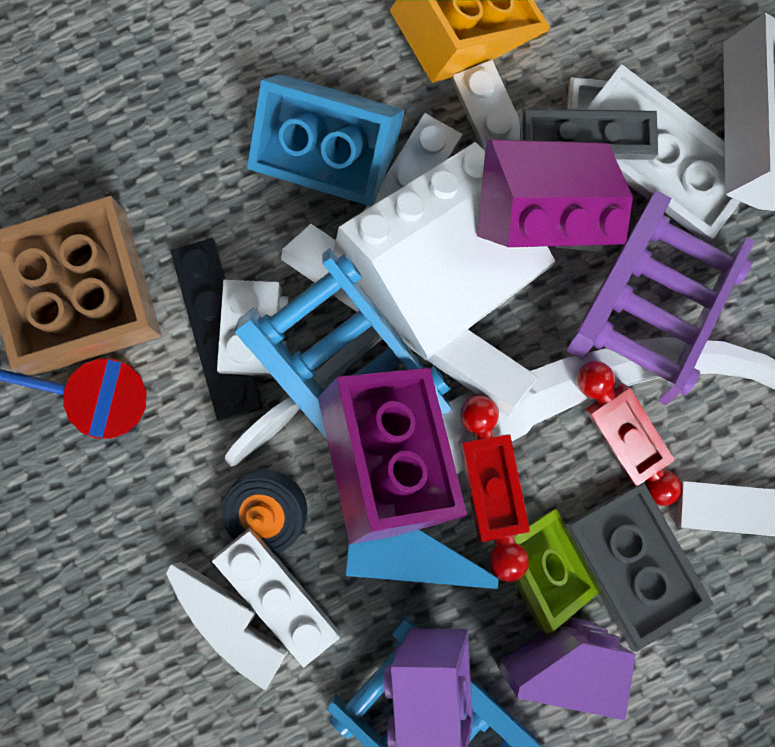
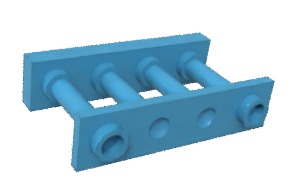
[234,248,452,439]
[326,615,545,747]

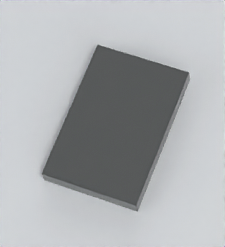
[561,482,714,652]

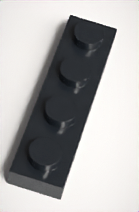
[170,238,263,422]

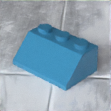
[247,74,405,206]

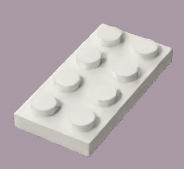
[586,64,741,243]

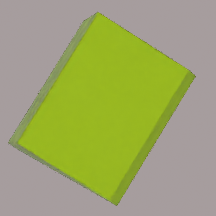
[493,509,599,634]

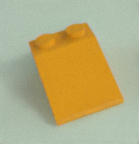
[390,0,550,83]

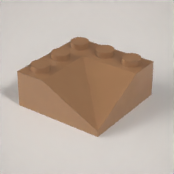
[0,196,162,376]

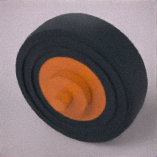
[222,469,308,553]

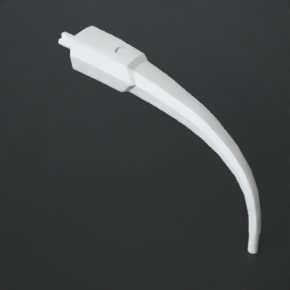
[441,337,775,474]

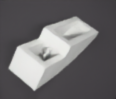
[166,562,289,691]

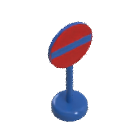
[0,359,147,439]

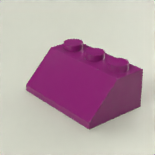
[477,139,633,248]
[318,368,467,545]

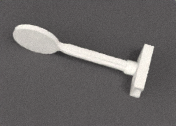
[225,326,383,466]

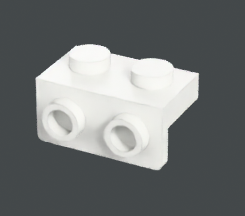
[217,280,290,379]

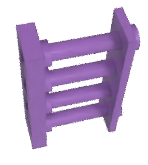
[566,190,755,405]

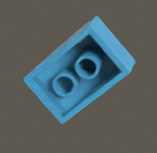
[346,529,498,589]

